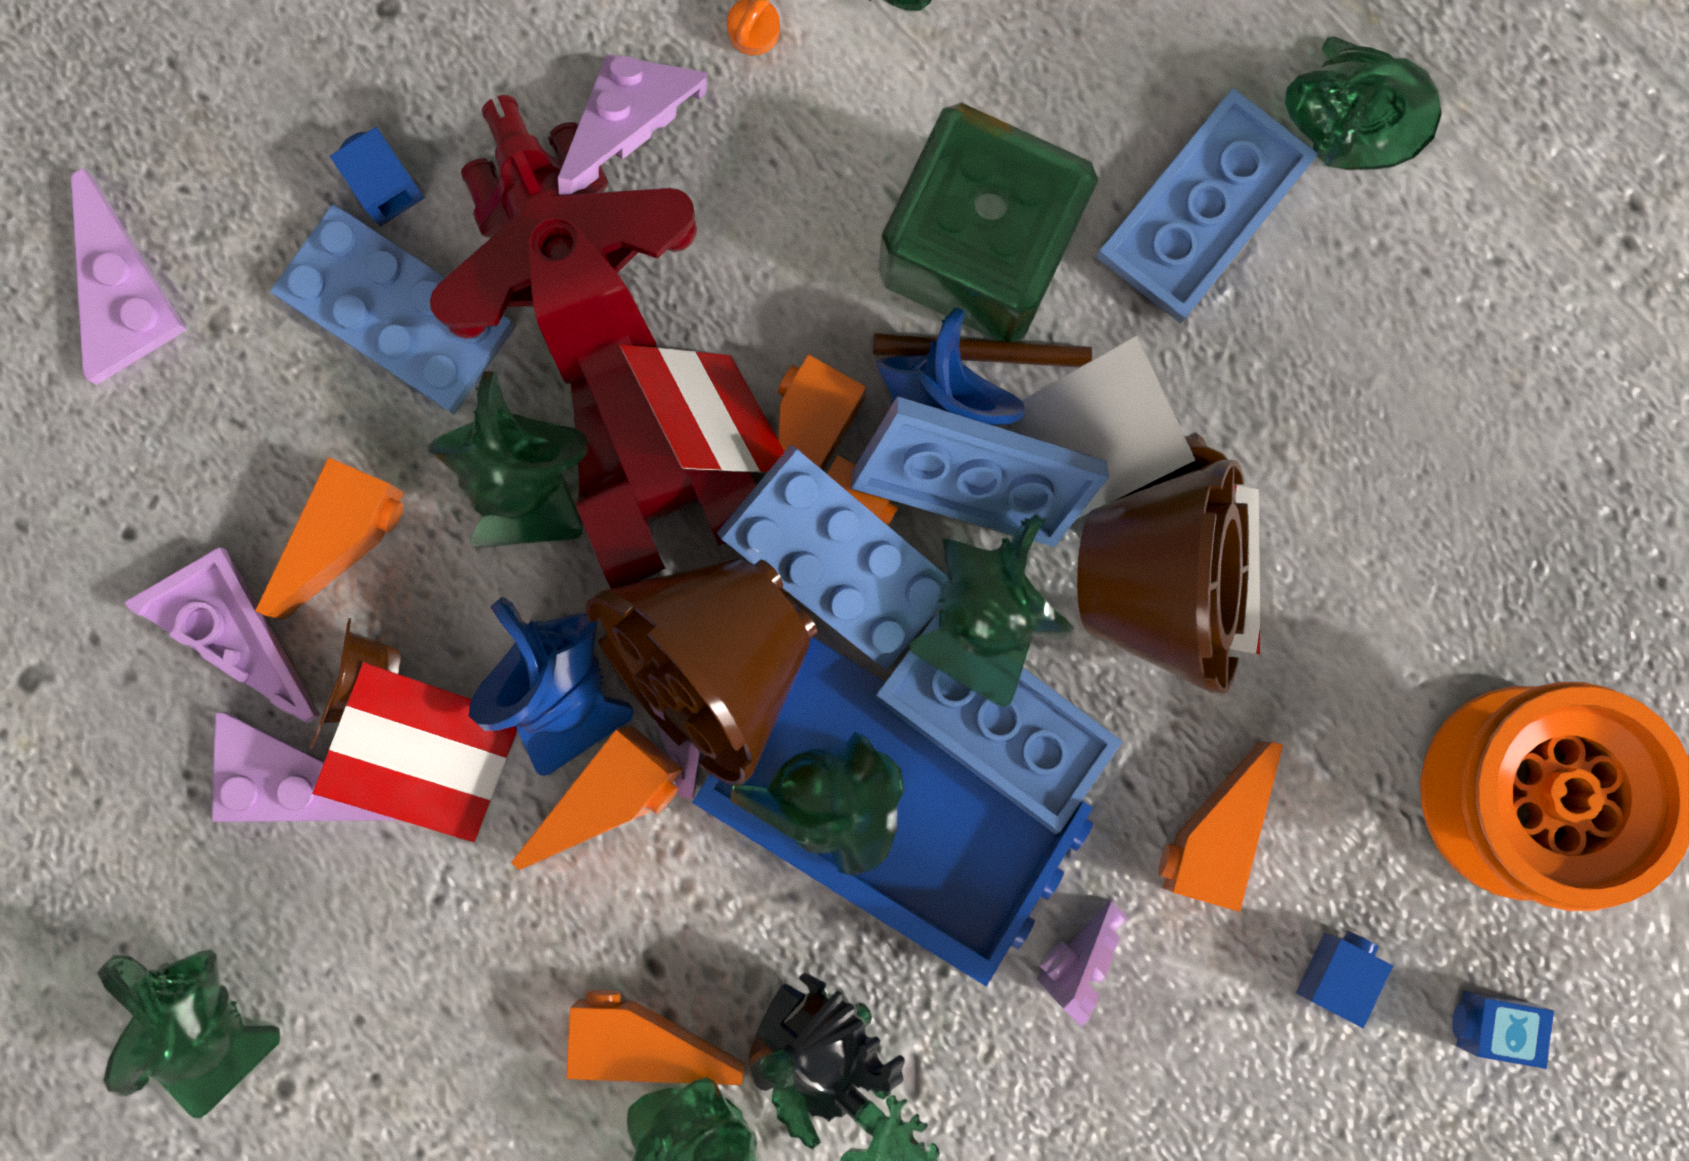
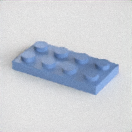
[1096,88,1318,324]
[269,204,516,415]
[851,396,1109,547]
[717,444,959,671]
[874,607,1123,834]

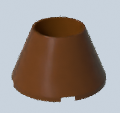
[1077,460,1249,694]

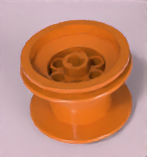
[1420,682,1689,911]

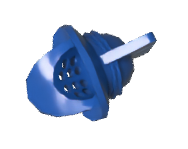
[875,307,1025,426]
[468,597,634,776]

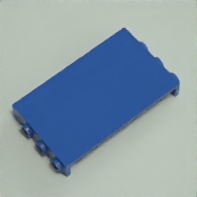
[692,637,1093,987]

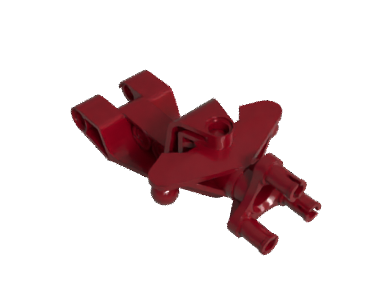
[430,95,756,588]

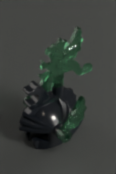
[749,973,940,1161]

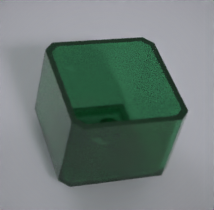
[878,102,1099,342]

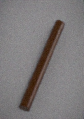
[873,333,1092,368]

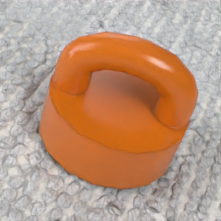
[727,0,780,56]

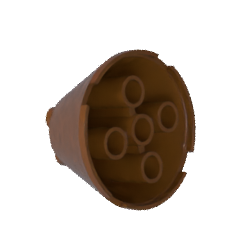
[586,559,818,786]

